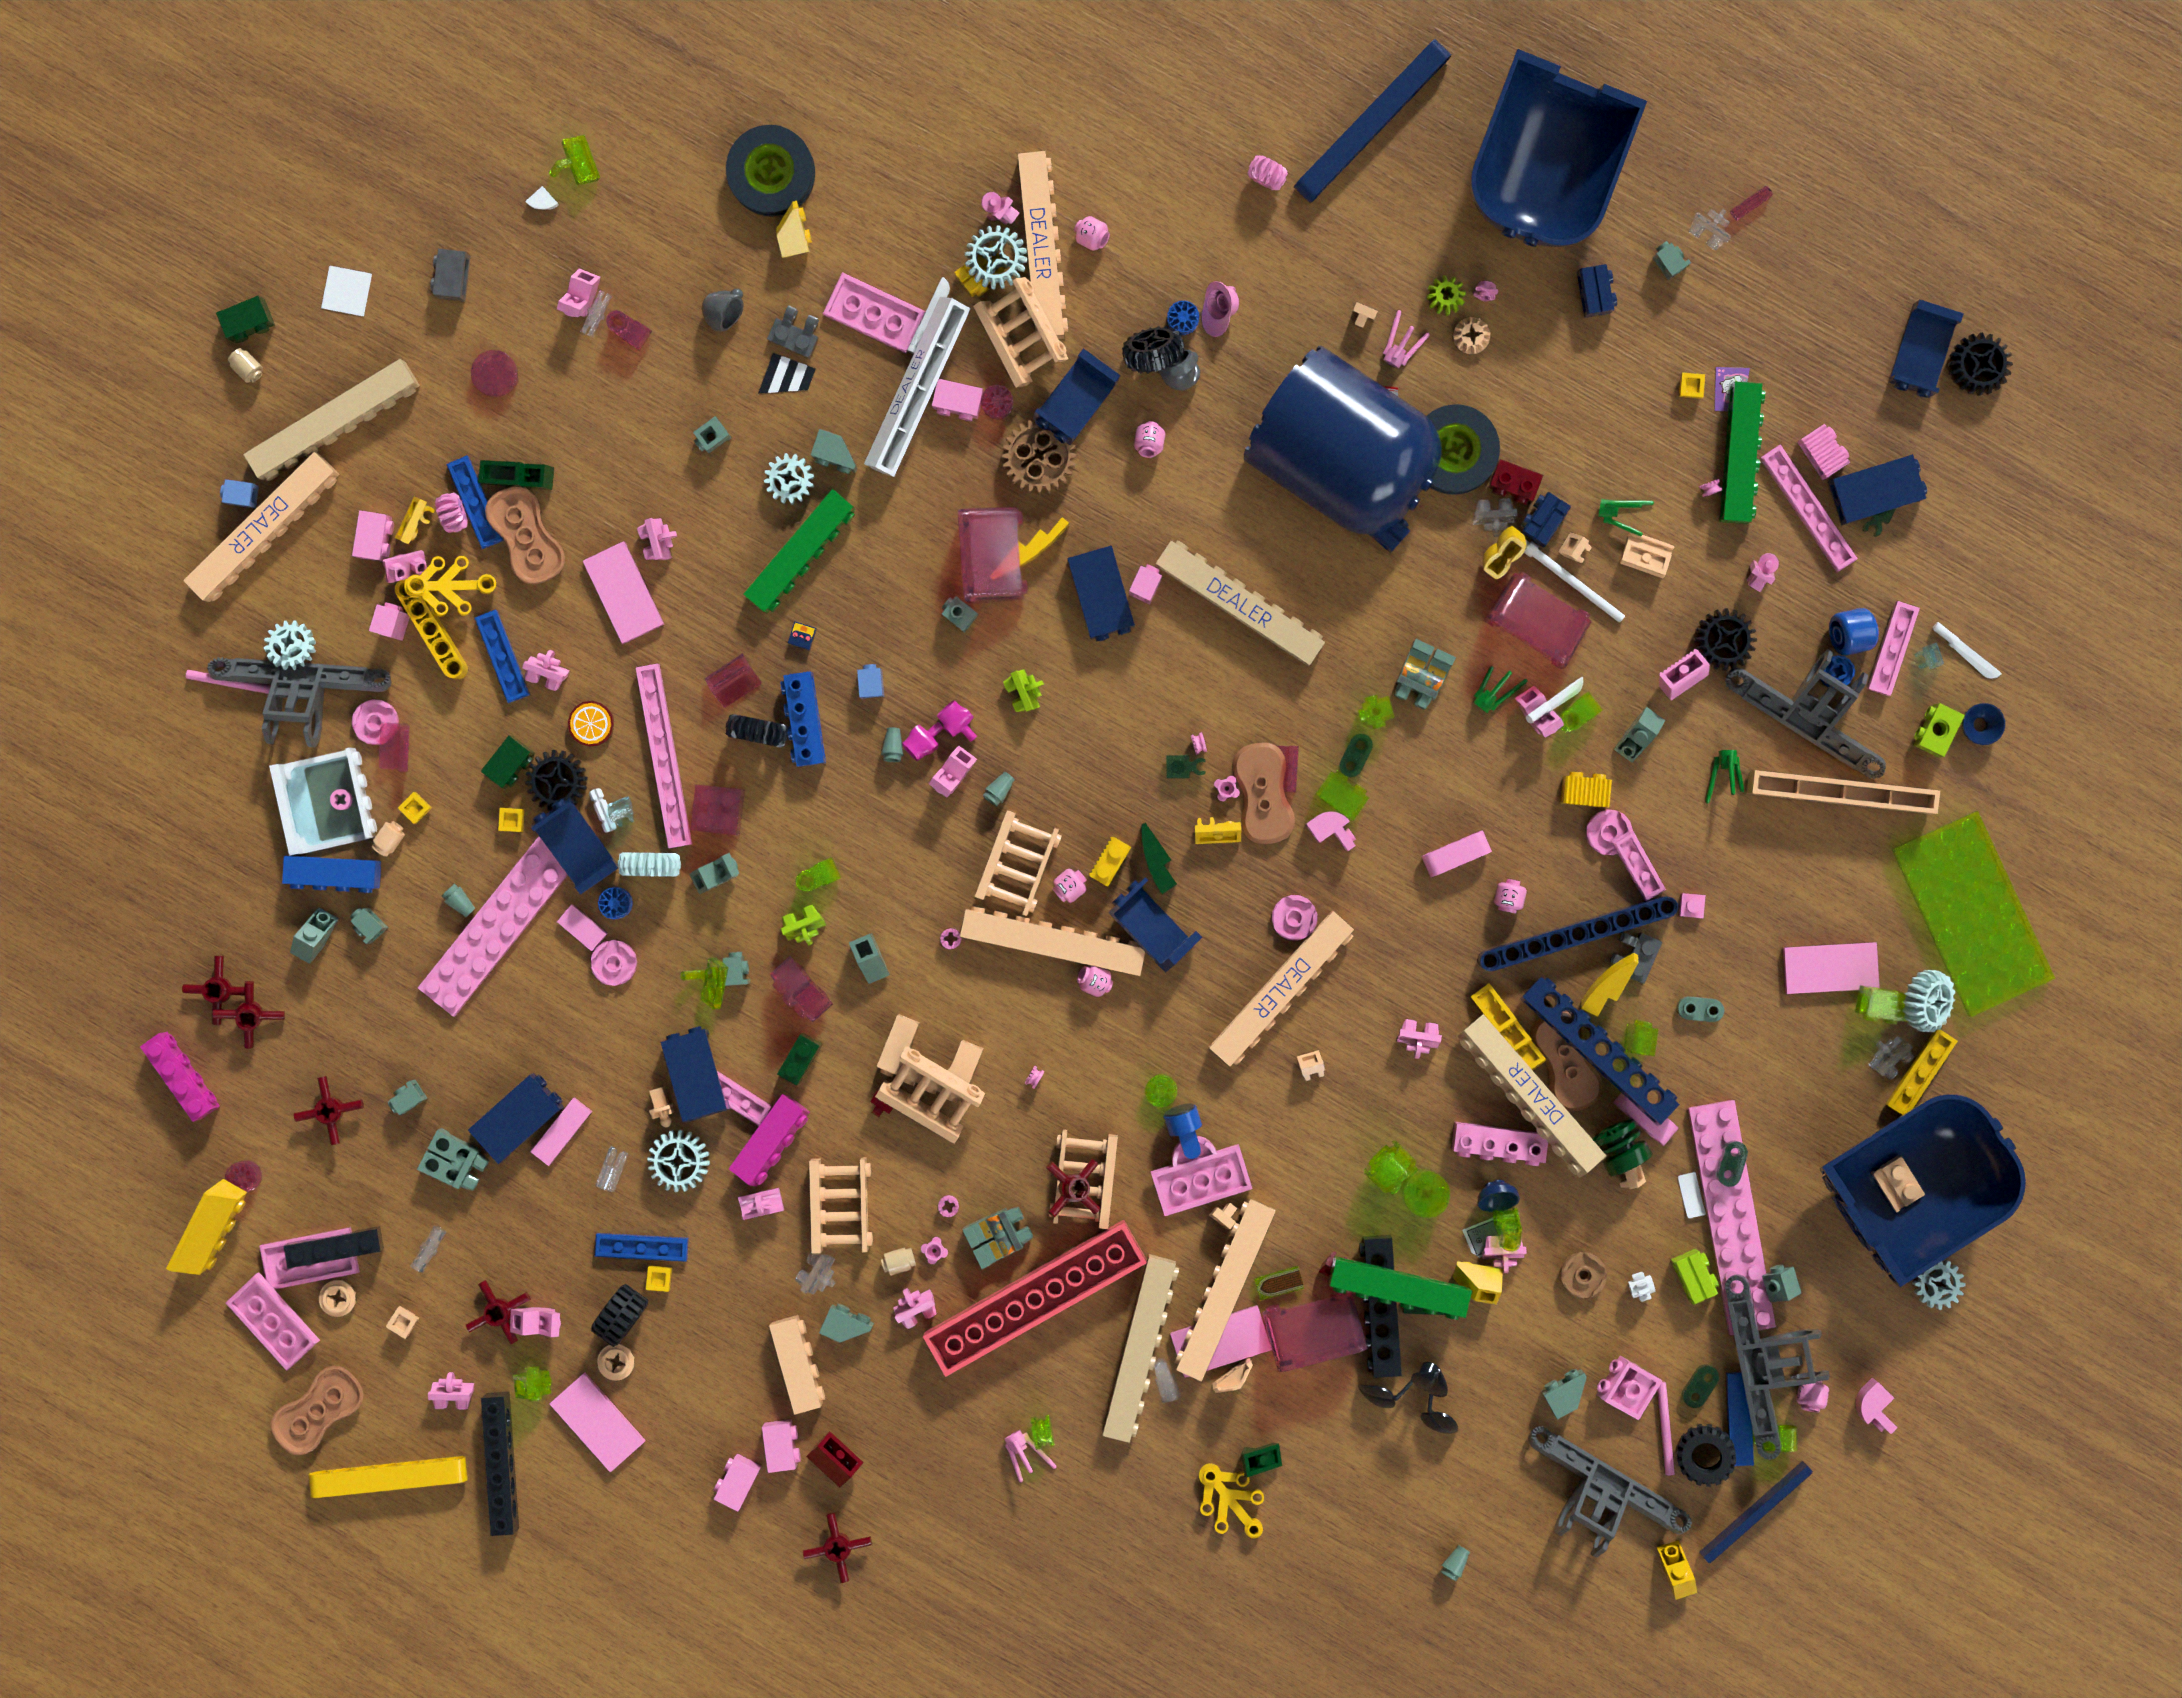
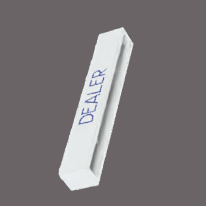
[864,297,970,477]

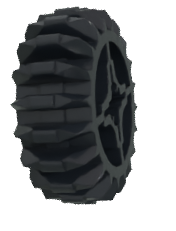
[1122,326,1185,374]
[1948,332,2013,396]
[1693,608,1757,671]
[725,714,788,748]
[525,750,588,811]

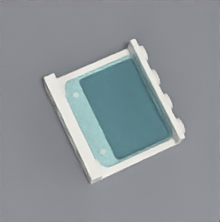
[269,748,377,856]

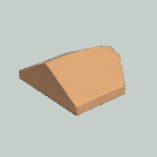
[1212,1357,1253,1393]

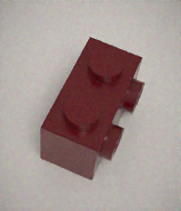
[1488,459,1543,505]
[806,1431,864,1488]

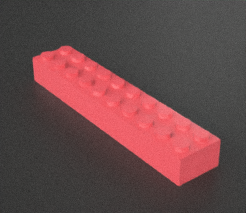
[923,1219,1147,1377]

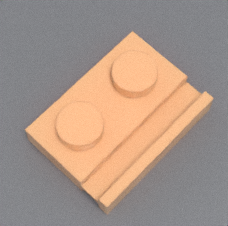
[1620,533,1674,578]
[1871,1155,1925,1212]

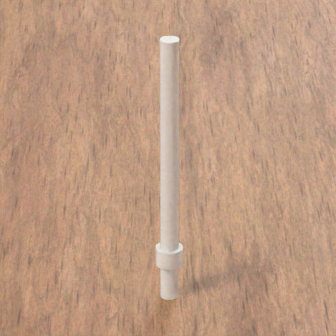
[1524,539,1625,623]

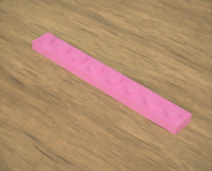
[636,664,692,848]

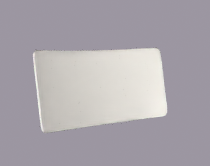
[1678,1172,1706,1218]

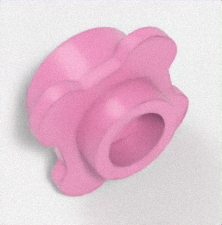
[1473,281,1498,301]
[1214,776,1240,801]
[921,1237,948,1264]

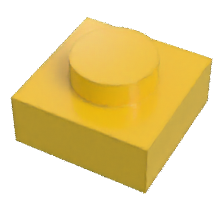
[1679,373,1705,399]
[398,792,432,824]
[498,808,524,832]
[646,1266,672,1292]

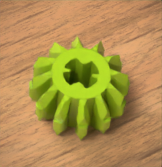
[1426,275,1466,316]

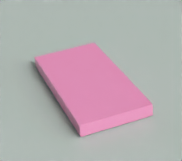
[823,272,925,354]
[583,541,664,644]
[1783,942,1880,994]
[259,1227,360,1289]
[226,1272,320,1371]
[1170,1305,1272,1378]
[550,1373,646,1472]

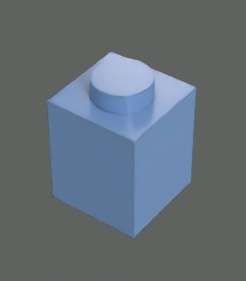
[220,479,259,509]
[857,664,884,699]

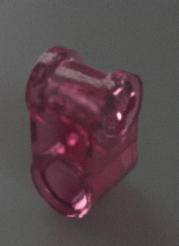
[606,310,652,351]

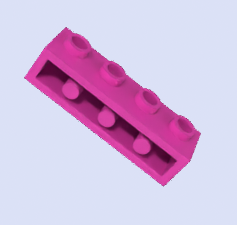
[140,1032,220,1122]
[729,1094,810,1187]

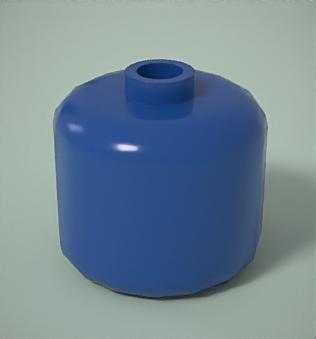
[1828,608,1879,656]

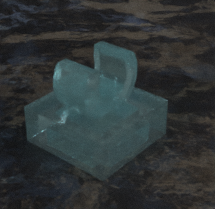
[1914,642,1944,669]
[607,796,634,827]

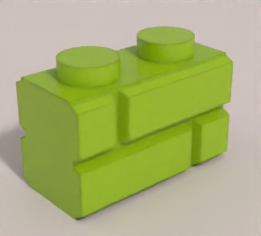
[1671,1249,1719,1305]

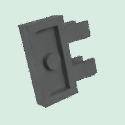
[767,305,819,359]
[1609,932,1662,984]

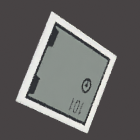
[1462,1214,1511,1258]

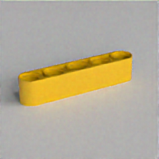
[395,579,468,679]

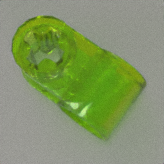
[1559,691,1603,732]
[795,857,841,892]
[1493,1207,1522,1251]
[1753,1425,1798,1452]

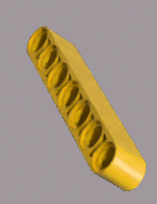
[308,1456,468,1498]

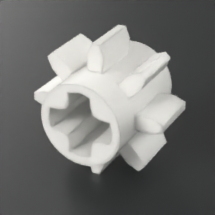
[1628,1272,1656,1302]

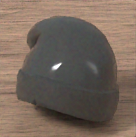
[701,289,744,332]
[1158,350,1201,391]

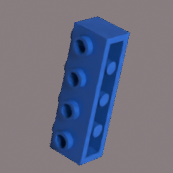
[780,671,826,767]
[282,856,381,893]

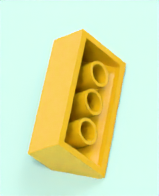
[166,1179,247,1275]

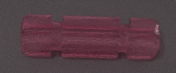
[1730,186,1773,221]

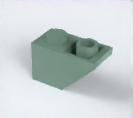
[811,429,858,474]
[1614,707,1665,762]
[290,907,339,964]
[849,933,890,984]
[819,1304,874,1342]
[1541,1369,1587,1420]

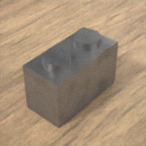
[430,248,471,302]

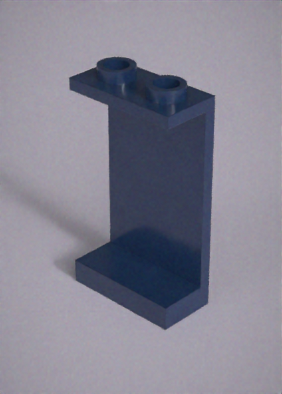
[1888,299,1964,398]
[1033,348,1121,445]
[1828,454,1927,526]
[1067,545,1135,642]
[531,798,618,895]
[1108,877,1202,973]
[661,1026,730,1122]
[468,1073,564,1164]

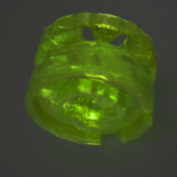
[1145,1074,1178,1107]
[1031,1414,1054,1450]

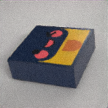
[788,621,817,650]

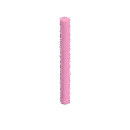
[186,670,271,694]
[1657,1382,1675,1475]

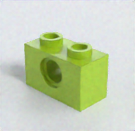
[1913,703,1965,758]

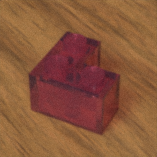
[770,956,833,1022]

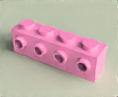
[1451,1122,1548,1166]

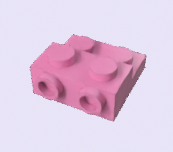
[1596,1355,1662,1420]

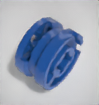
[1167,301,1199,336]
[1820,655,1855,688]
[598,887,633,919]

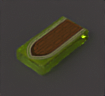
[1254,1265,1305,1301]

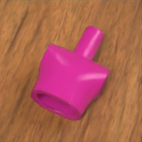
[937,700,977,742]
[902,722,944,761]

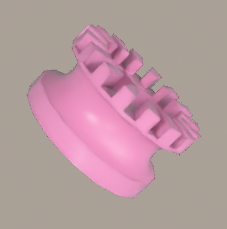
[1699,479,1723,497]
[1191,732,1207,755]
[330,789,353,810]
[940,928,961,949]
[1025,1066,1045,1089]
[938,1195,959,1217]

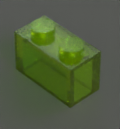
[1315,770,1369,821]
[1855,985,1907,1025]
[1624,1019,1659,1056]

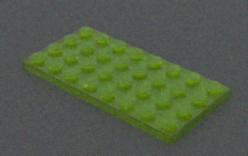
[1892,811,2056,1017]

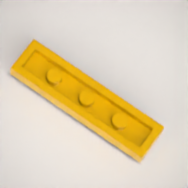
[1885,1029,1958,1115]

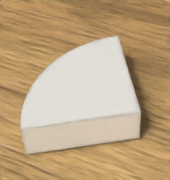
[525,186,559,210]

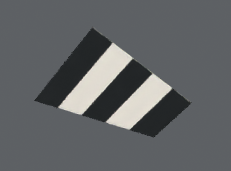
[758,353,816,394]

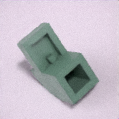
[689,853,740,895]

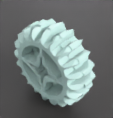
[965,226,1027,289]
[618,852,681,876]
[1903,970,1955,1032]
[647,1130,710,1192]

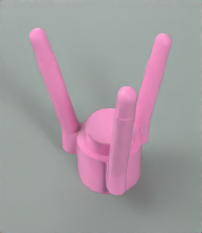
[1382,310,1430,369]
[1004,1430,1056,1482]

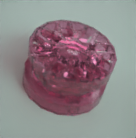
[981,385,1014,420]
[225,1160,262,1192]

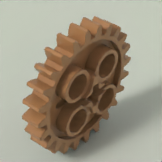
[1002,420,1077,495]

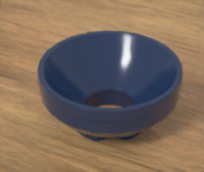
[1962,703,2006,745]
[1477,1180,1520,1212]

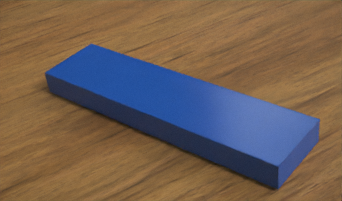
[446,456,504,549]
[475,609,530,703]
[595,1233,689,1262]
[1726,1372,1754,1466]

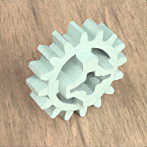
[764,453,815,504]
[264,621,316,670]
[1912,1260,1965,1310]

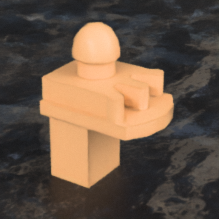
[649,1087,674,1128]

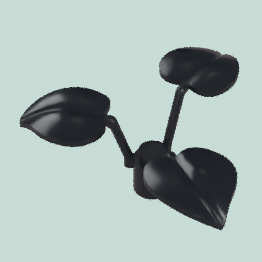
[1358,1362,1458,1434]

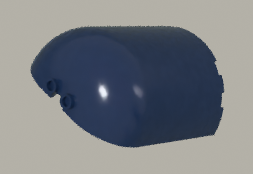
[1470,49,1647,247]
[1244,346,1441,534]
[1820,1094,2026,1287]

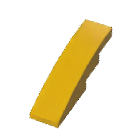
[990,517,1070,582]
[1471,983,1546,1071]

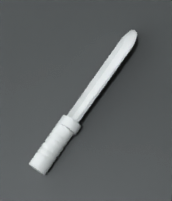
[907,277,950,354]
[1932,622,2002,678]
[1526,677,1583,723]

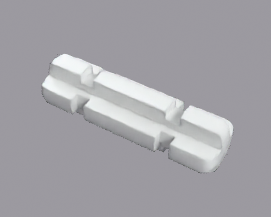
[589,788,616,833]

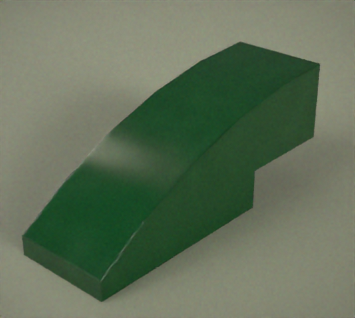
[478,460,554,490]
[1141,822,1177,895]

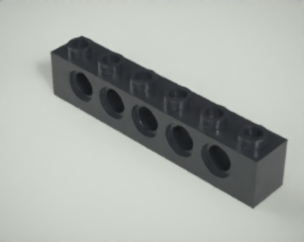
[1359,1235,1402,1378]
[481,1391,519,1536]

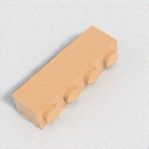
[769,1315,825,1415]

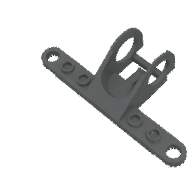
[1725,649,1886,779]
[207,657,392,747]
[1725,1274,1830,1460]
[1528,1426,1692,1557]

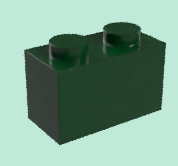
[216,296,275,343]
[481,735,535,789]
[777,1033,822,1086]

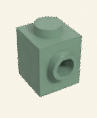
[942,596,978,633]
[1762,1265,1801,1302]

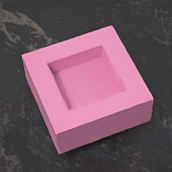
[1679,893,1706,918]

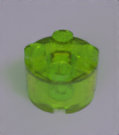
[1364,1140,1418,1195]
[1401,1169,1450,1218]

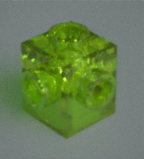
[1358,695,1395,729]
[513,1366,552,1401]

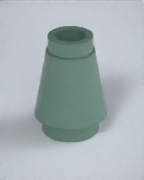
[881,728,904,762]
[983,772,1015,807]
[441,883,475,918]
[1440,1545,1470,1581]

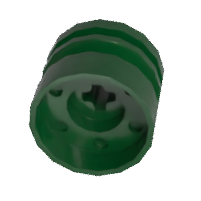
[1592,1119,1653,1177]

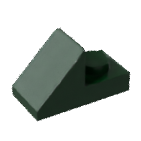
[1241,1443,1282,1477]

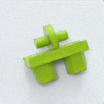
[1003,669,1044,712]
[781,905,826,946]

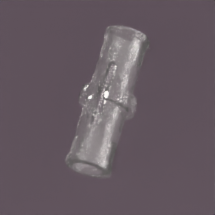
[580,290,613,338]
[410,1226,446,1273]

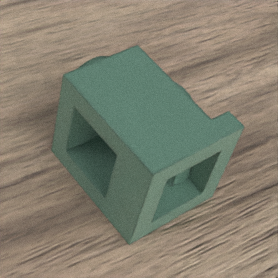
[1653,241,1691,280]
[693,416,732,453]
[350,908,388,944]
[723,952,751,986]
[388,1079,427,1115]

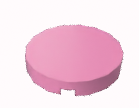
[352,699,399,745]
[1586,809,1633,855]
[1272,895,1317,941]
[591,940,637,986]

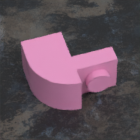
[557,269,600,318]
[1515,686,1564,738]
[929,746,977,797]
[1305,812,1356,851]
[510,1307,561,1337]
[1855,1378,1897,1434]

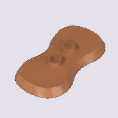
[485,486,565,584]
[1233,743,1295,844]
[1531,1012,1603,1112]
[271,1366,363,1455]

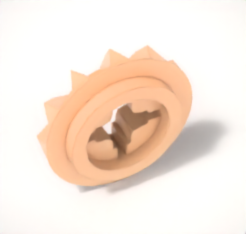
[1453,317,1491,354]
[319,1280,356,1317]
[597,1344,635,1381]

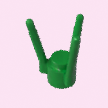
[1598,499,1654,536]
[1473,666,1528,713]
[1705,750,1745,803]

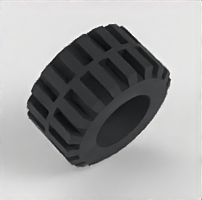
[591,1284,648,1347]
[1677,1424,1736,1487]

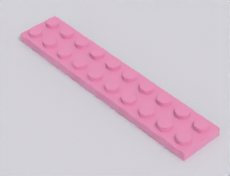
[418,837,568,1017]
[1688,1100,1776,1335]

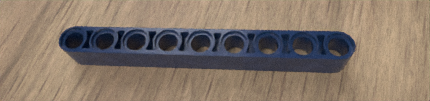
[1293,39,1452,203]
[1477,896,1678,971]

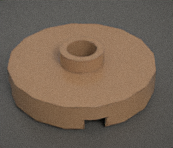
[1560,1252,1607,1298]

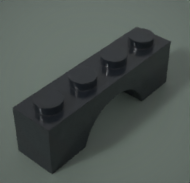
[283,1226,384,1269]

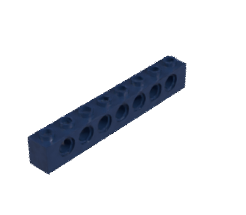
[1520,977,1680,1126]

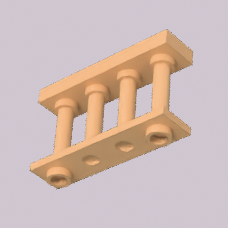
[973,277,1068,388]
[975,810,1062,916]
[875,1046,985,1144]
[1049,1129,1118,1229]
[809,1157,873,1253]

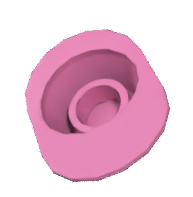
[1202,281,1239,337]

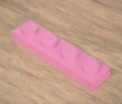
[1867,601,1920,696]

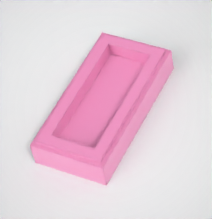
[557,904,608,951]

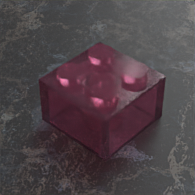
[690,784,745,835]

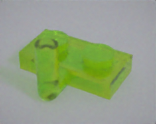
[549,135,600,185]
[680,958,728,1010]

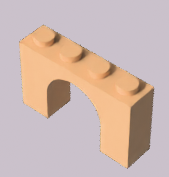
[877,1014,984,1103]

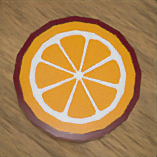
[568,701,614,747]

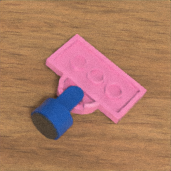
[1151,1103,1252,1216]

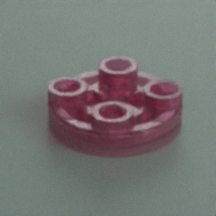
[471,350,519,397]

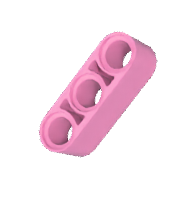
[1421,830,1492,878]
[1613,1093,1679,1146]

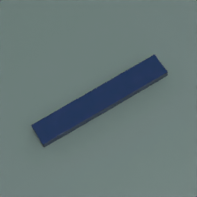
[1699,1461,1813,1563]

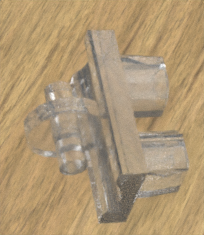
[1688,209,1731,251]
[1473,498,1517,537]
[1868,1036,1914,1080]
[795,1252,835,1294]

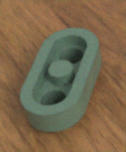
[1677,996,1724,1022]

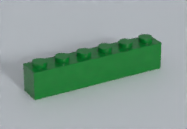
[1719,381,1766,525]
[743,489,855,614]
[1328,1256,1472,1320]

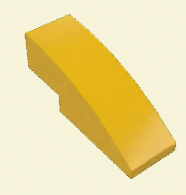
[1581,953,1638,1017]

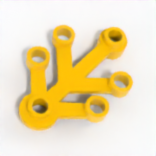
[404,556,496,617]
[1199,1463,1264,1538]

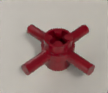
[182,956,244,1025]
[213,981,285,1049]
[294,1076,364,1145]
[1046,1159,1100,1217]
[466,1280,531,1345]
[803,1513,872,1583]

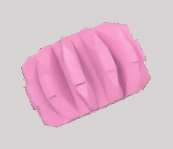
[1247,155,1288,191]
[435,493,468,533]

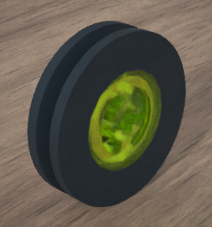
[726,125,815,217]
[1427,404,1500,495]

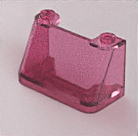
[958,507,1028,604]
[1483,571,1592,670]
[1262,1291,1368,1372]

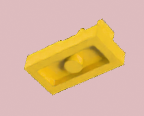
[395,496,435,544]
[1195,817,1241,844]

